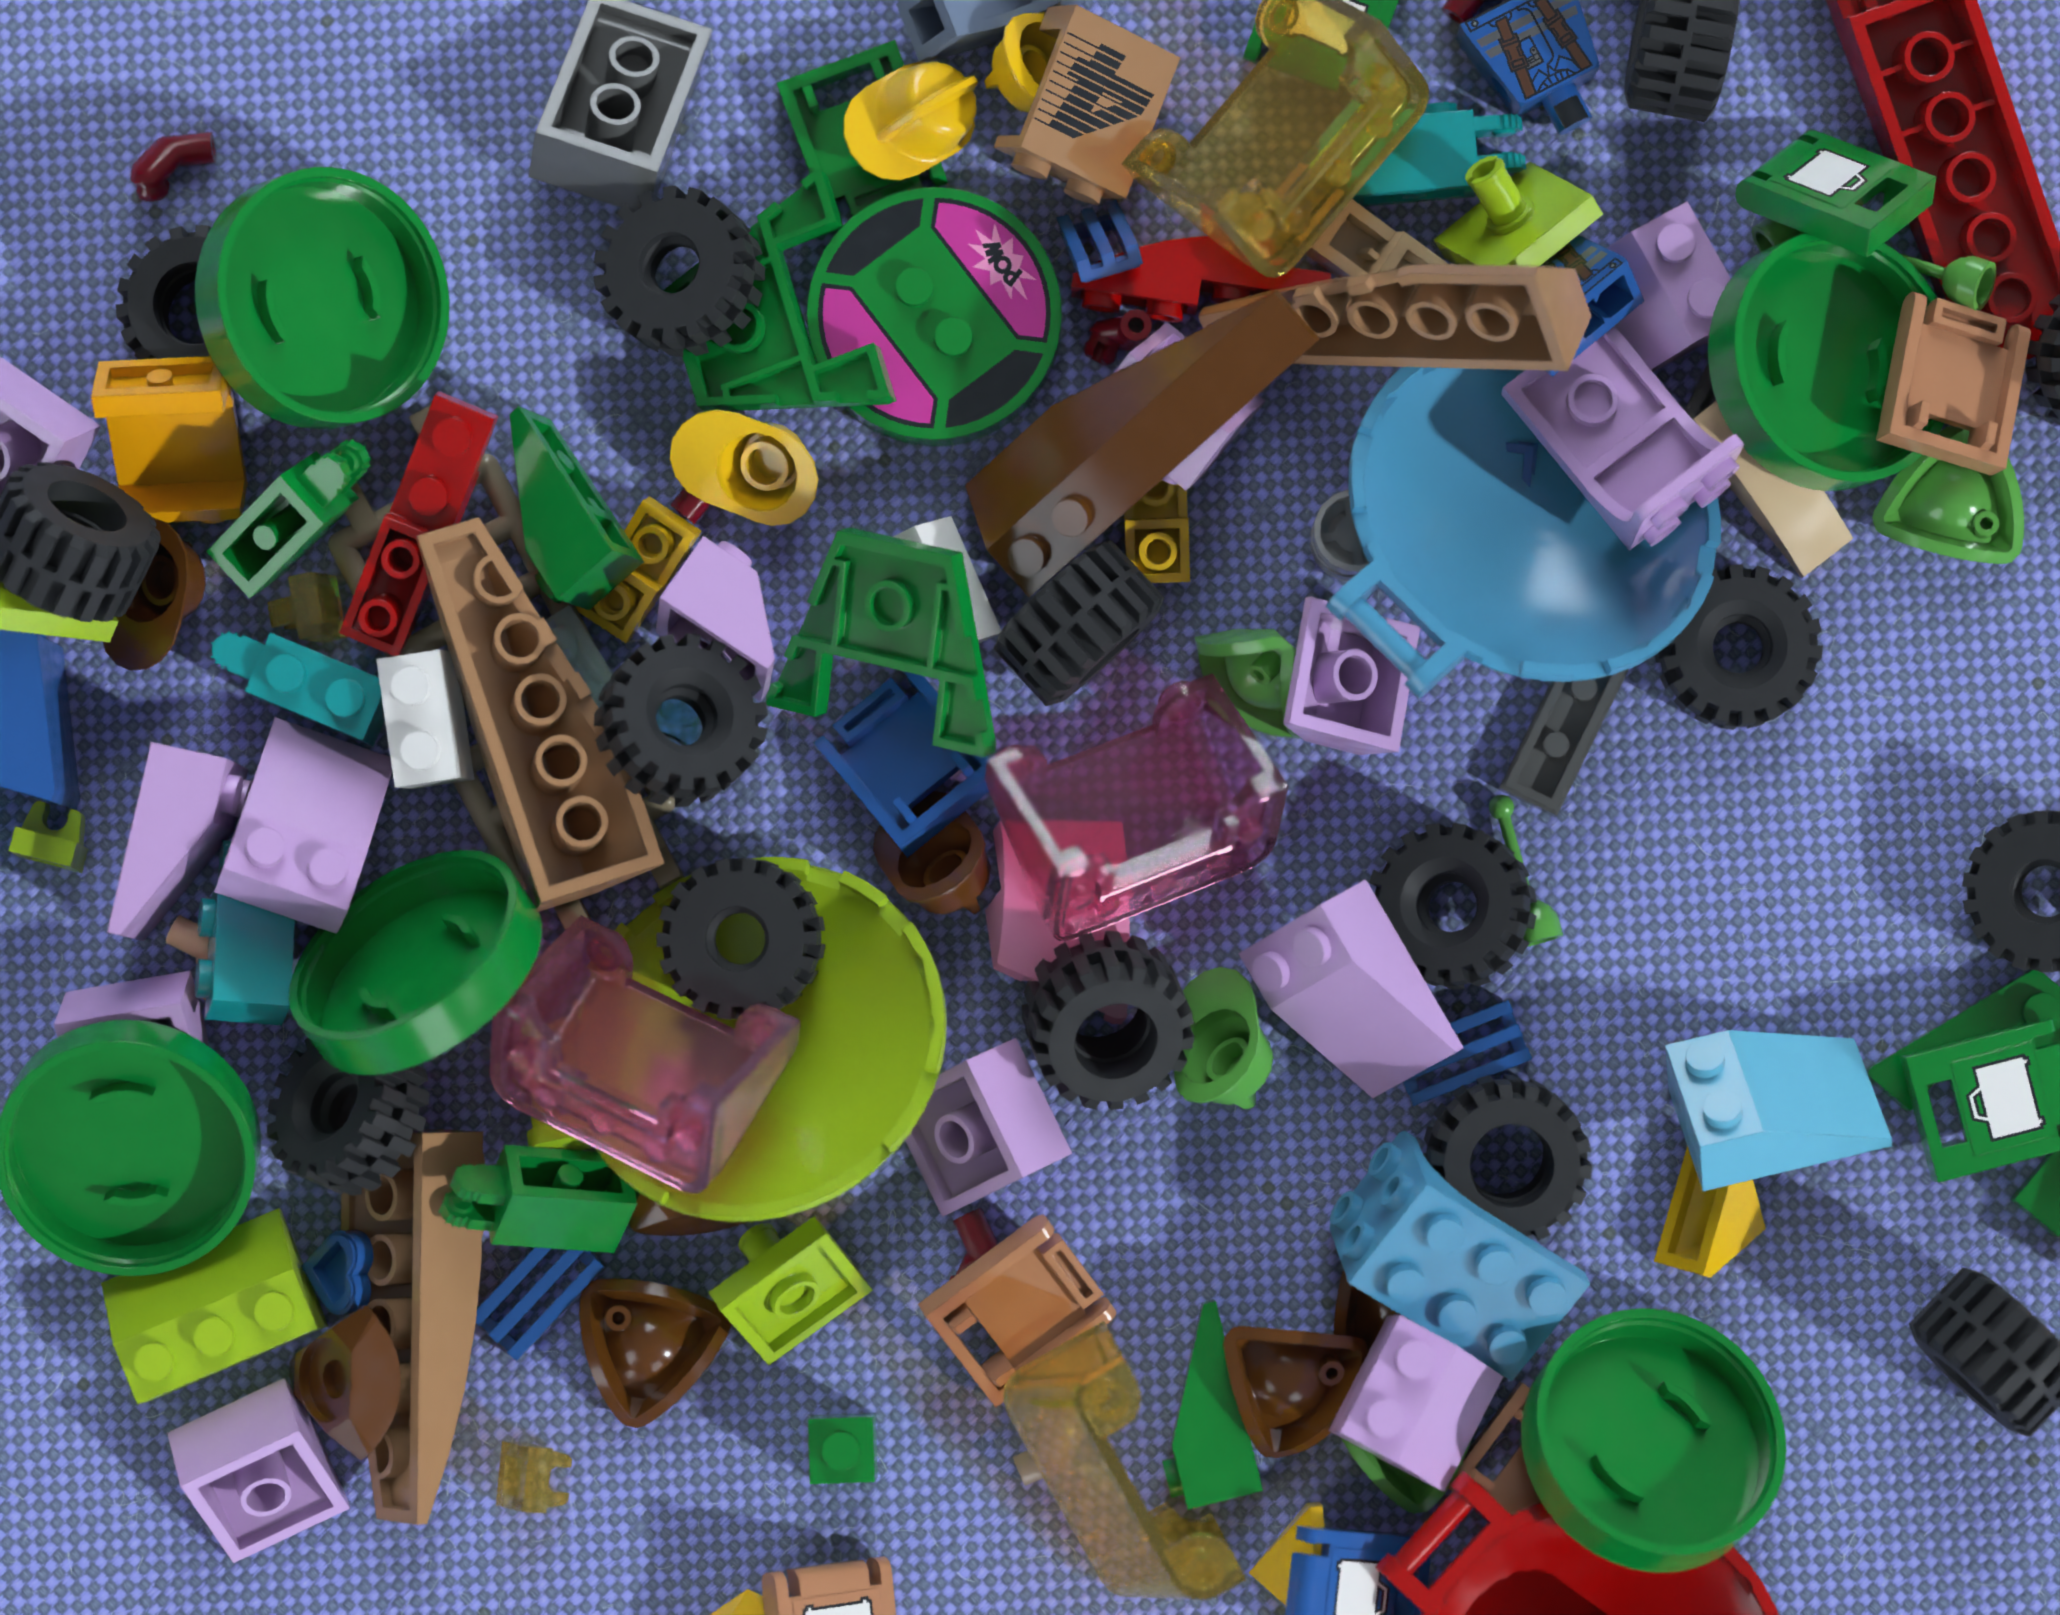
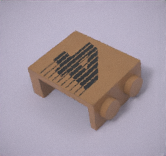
[993,4,1180,205]

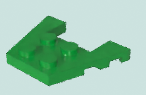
[663,169,897,412]
[766,527,996,758]
[1866,970,2060,1237]

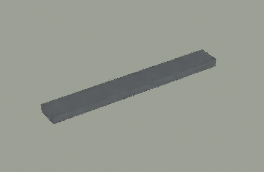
[1498,363,1716,817]

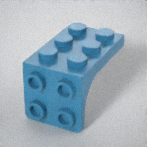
[1329,1131,1590,1381]

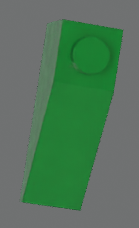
[509,406,644,610]
[1162,1299,1263,1510]

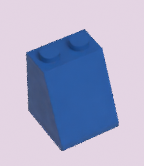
[0,630,81,810]

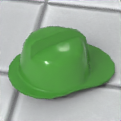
[1174,967,1274,1109]

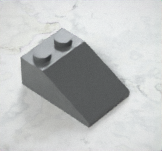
[528,0,713,211]

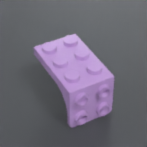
[1501,326,1744,551]

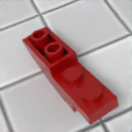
[1071,236,1331,322]
[339,391,499,656]

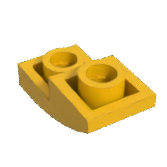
[1124,480,1190,583]
[576,496,702,643]

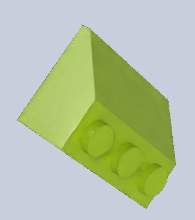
[101,1208,329,1405]

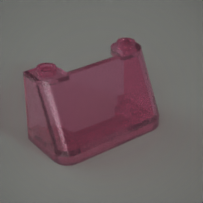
[985,673,1289,941]
[489,915,800,1193]

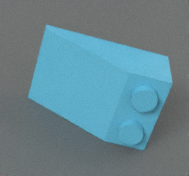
[1665,1030,1892,1191]

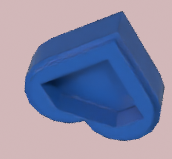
[302,1230,374,1315]

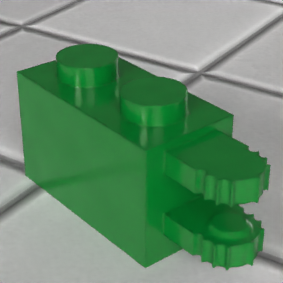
[206,439,372,599]
[438,1144,637,1253]

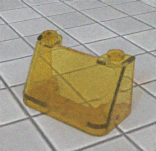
[1121,0,1429,278]
[1003,1321,1247,1600]

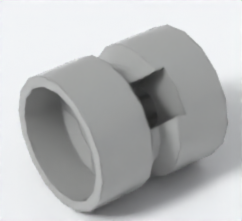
[1310,489,1369,581]

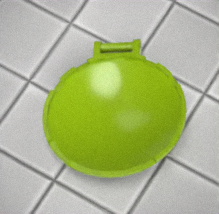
[514,857,947,1222]

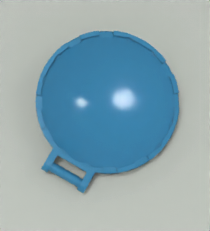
[1326,367,1721,699]

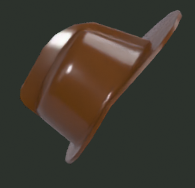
[103,517,206,671]
[873,791,991,915]

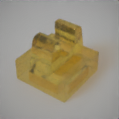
[267,572,347,643]
[496,1441,572,1513]

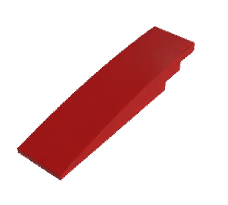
[1826,0,2060,360]

